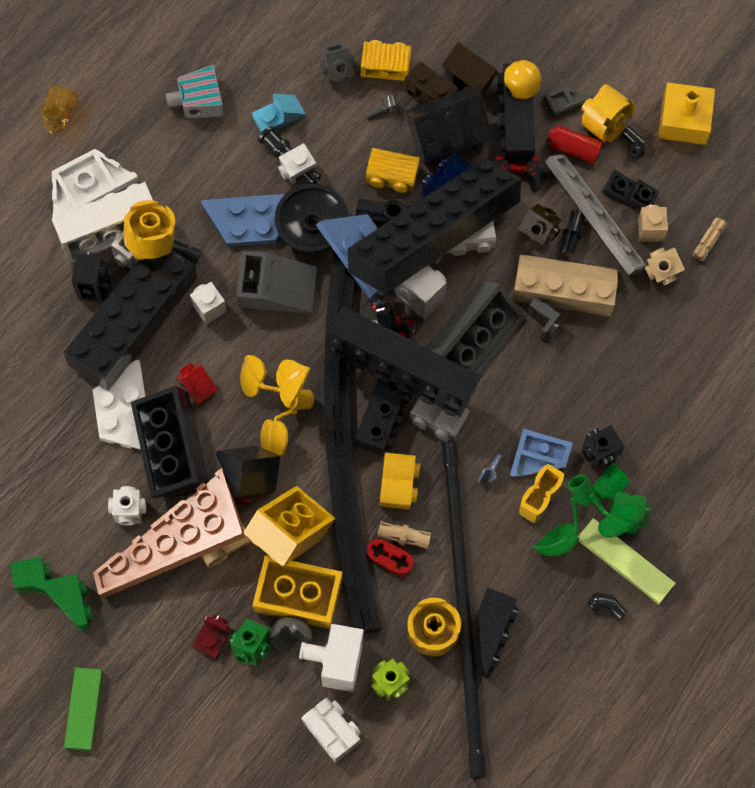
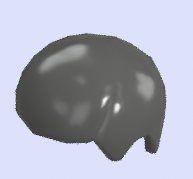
[269,616,312,652]

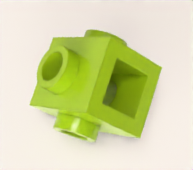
[371,658,410,701]

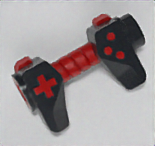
[493,156,547,189]
[368,289,423,339]

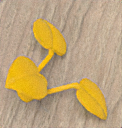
[240,355,314,460]

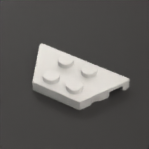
[52,149,139,218]
[93,360,146,450]

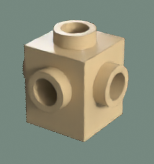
[645,247,685,285]

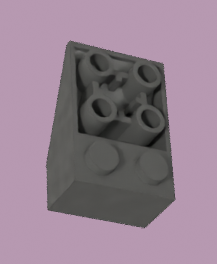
[236,250,317,314]

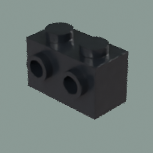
[71,252,111,303]

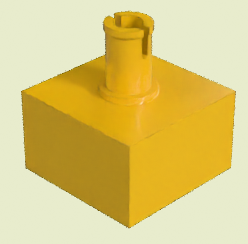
[658,82,715,145]

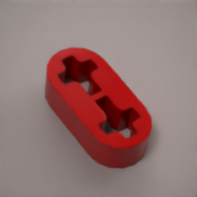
[367,539,413,577]

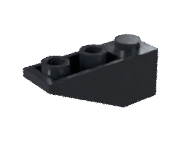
[477,587,519,677]

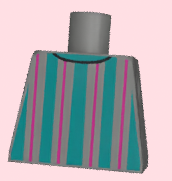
[166,65,224,118]

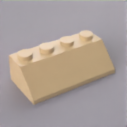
[513,254,618,317]

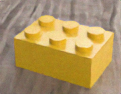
[243,486,336,566]
[252,555,343,629]

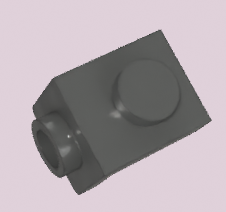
[528,298,560,341]

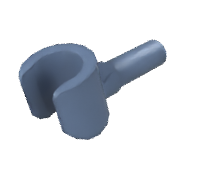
[477,454,502,488]

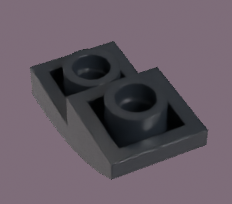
[602,170,660,210]

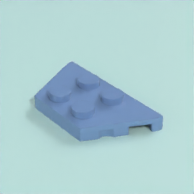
[201,194,285,247]
[316,214,381,299]

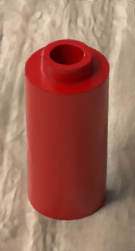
[547,125,604,165]

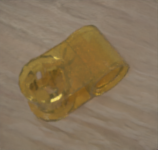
[40,84,77,133]

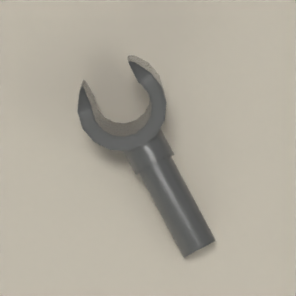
[365,95,398,119]

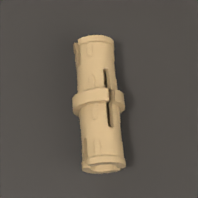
[377,521,431,549]

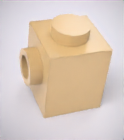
[638,205,668,242]

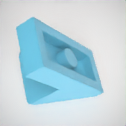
[252,93,306,132]

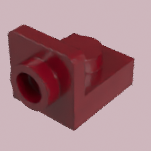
[192,615,231,660]

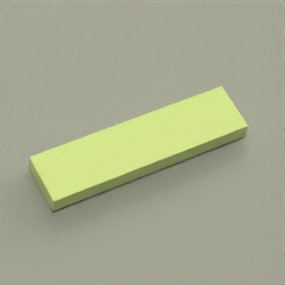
[578,518,676,605]

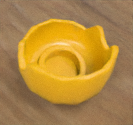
[504,60,542,99]

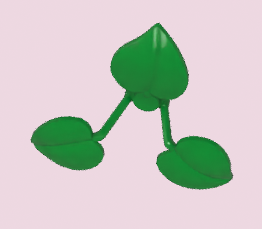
[532,462,640,556]

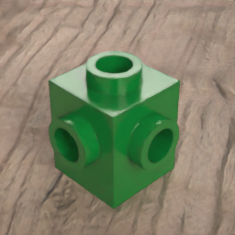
[230,619,271,666]

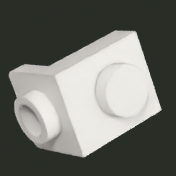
[278,143,317,185]

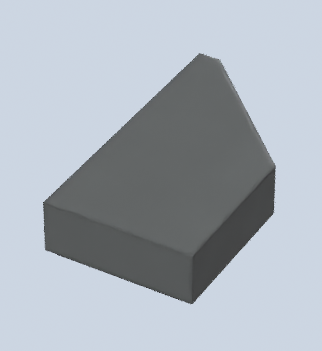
[544,86,594,118]

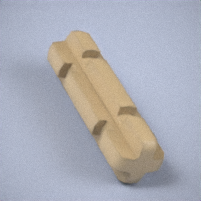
[693,218,726,262]

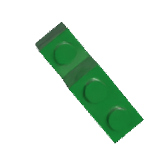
[10,556,93,631]

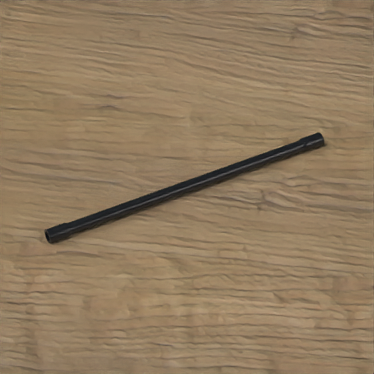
[441,442,486,779]

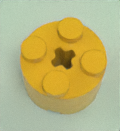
[581,84,636,143]
[124,200,175,260]
[407,598,461,657]

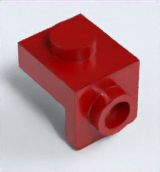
[176,363,218,405]

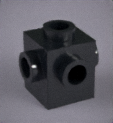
[582,425,625,468]

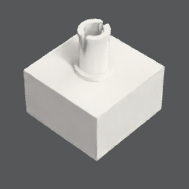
[299,624,364,692]

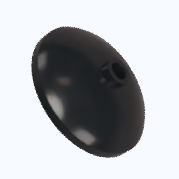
[275,183,349,253]

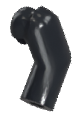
[621,126,645,160]
[588,592,628,620]

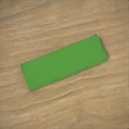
[64,667,103,751]

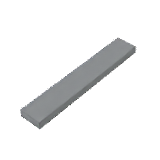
[545,154,647,276]

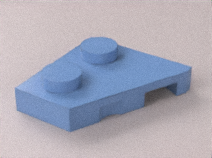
[510,429,573,478]

